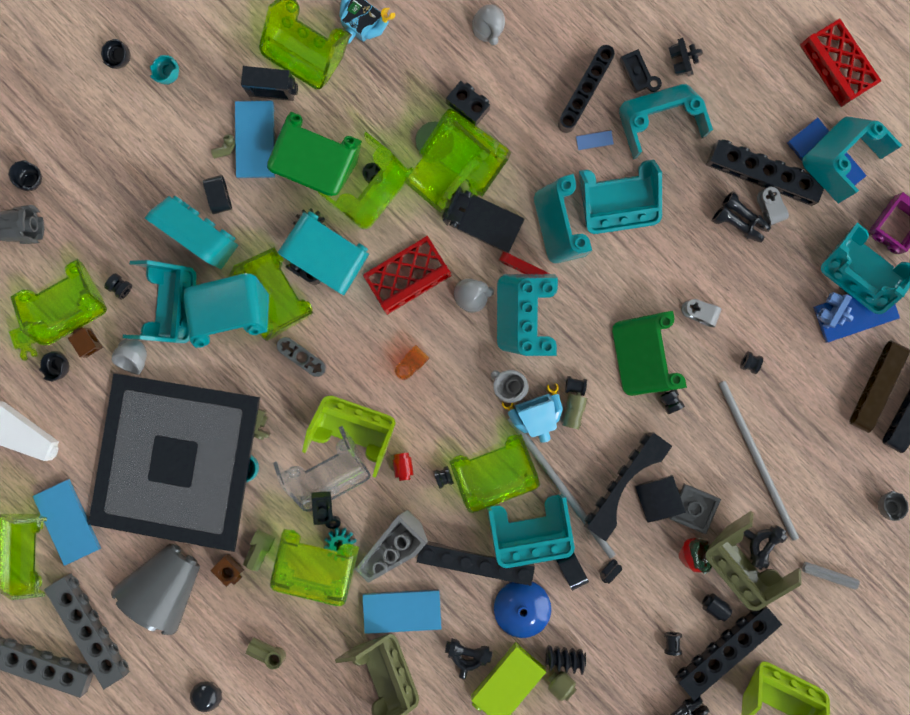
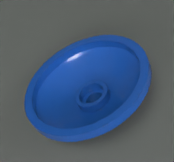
[494,581,551,638]

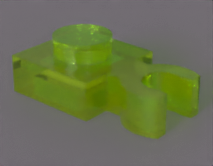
[8,325,38,361]

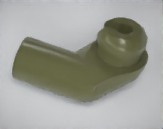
[211,134,236,159]

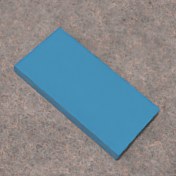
[235,101,275,178]
[32,479,101,566]
[363,589,442,634]

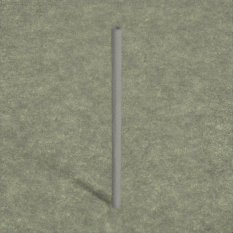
[719,381,799,541]
[507,418,616,558]

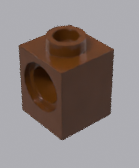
[68,327,103,358]
[210,554,244,587]

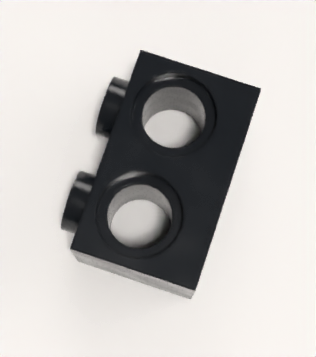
[446,81,490,127]

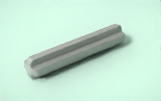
[802,562,860,590]

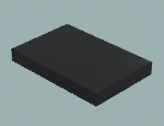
[457,195,525,253]

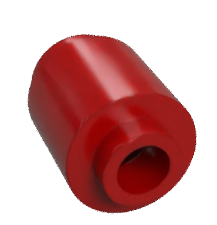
[392,452,414,481]

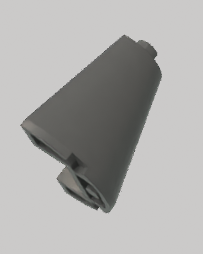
[111,544,200,635]

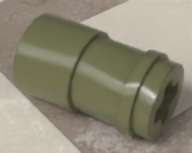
[562,392,588,430]

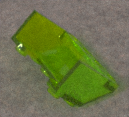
[259,0,351,89]

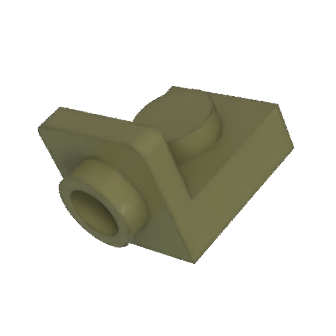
[254,409,271,440]

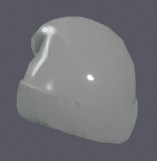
[472,4,505,46]
[454,279,494,313]
[111,339,147,375]
[491,370,529,403]

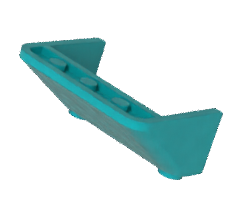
[579,159,662,234]

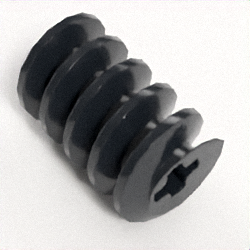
[545,645,586,675]

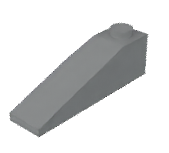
[355,510,428,583]

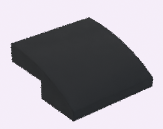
[635,475,686,523]

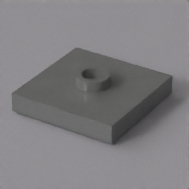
[669,483,721,534]

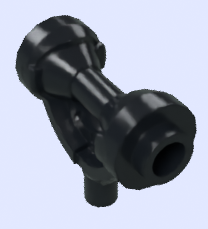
[744,525,788,570]
[445,638,492,679]

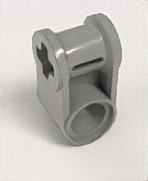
[757,187,789,226]
[681,299,722,327]

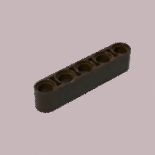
[849,340,910,433]

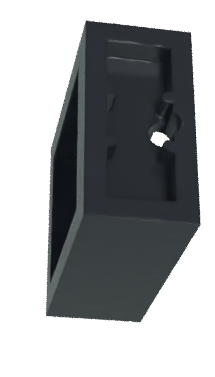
[241,66,298,101]

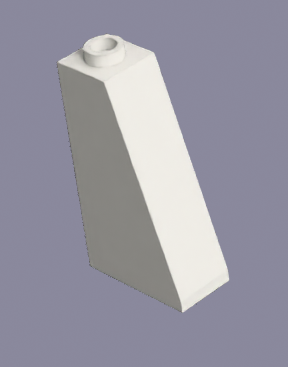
[0,401,59,461]

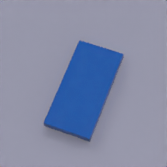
[787,118,867,197]
[813,295,900,343]

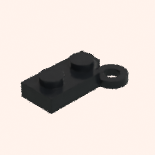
[620,49,662,93]
[311,491,341,529]

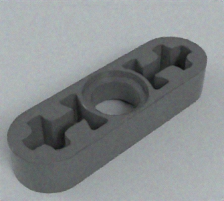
[277,337,326,377]

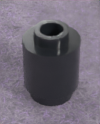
[702,593,732,622]

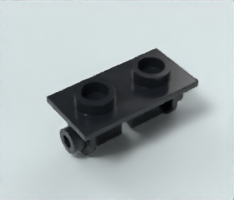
[442,186,472,228]

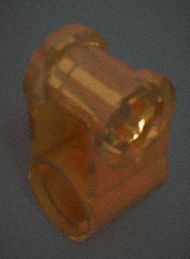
[395,345,430,380]

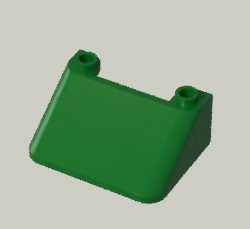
[267,112,362,196]
[612,311,687,396]

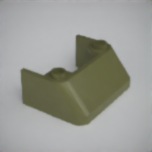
[706,511,801,611]
[335,634,419,715]

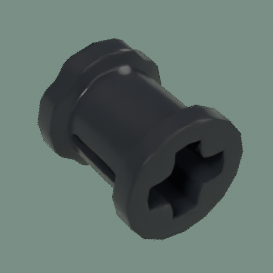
[565,376,587,396]
[664,632,682,656]

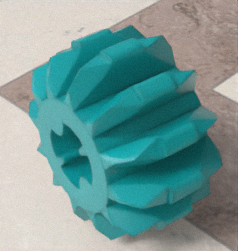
[324,527,357,561]

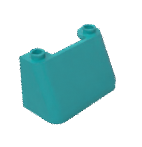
[534,174,592,264]
[277,210,369,295]
[821,222,910,314]
[183,273,269,348]

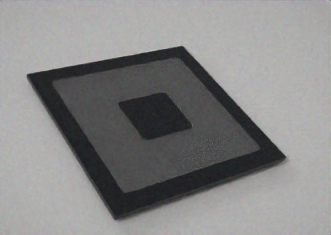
[88,373,260,552]

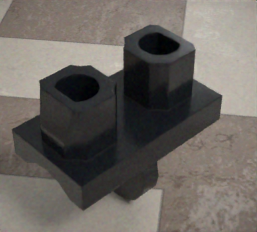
[669,38,703,77]

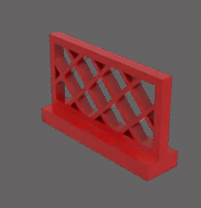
[800,18,881,107]
[363,235,452,315]

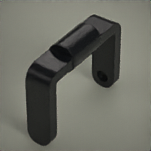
[600,559,622,584]

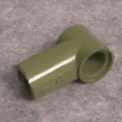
[243,529,276,571]
[245,637,286,670]

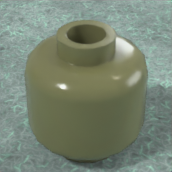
[548,671,577,701]

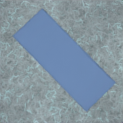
[576,131,614,150]

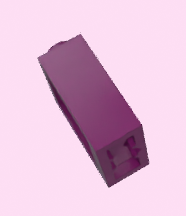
[868,192,910,254]

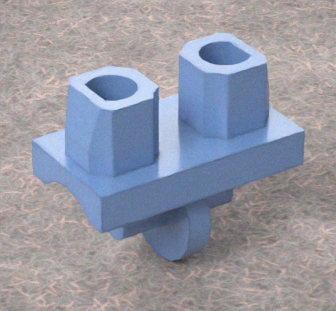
[817,293,854,329]

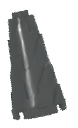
[0,205,45,244]

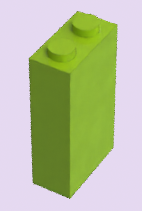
[471,642,546,715]

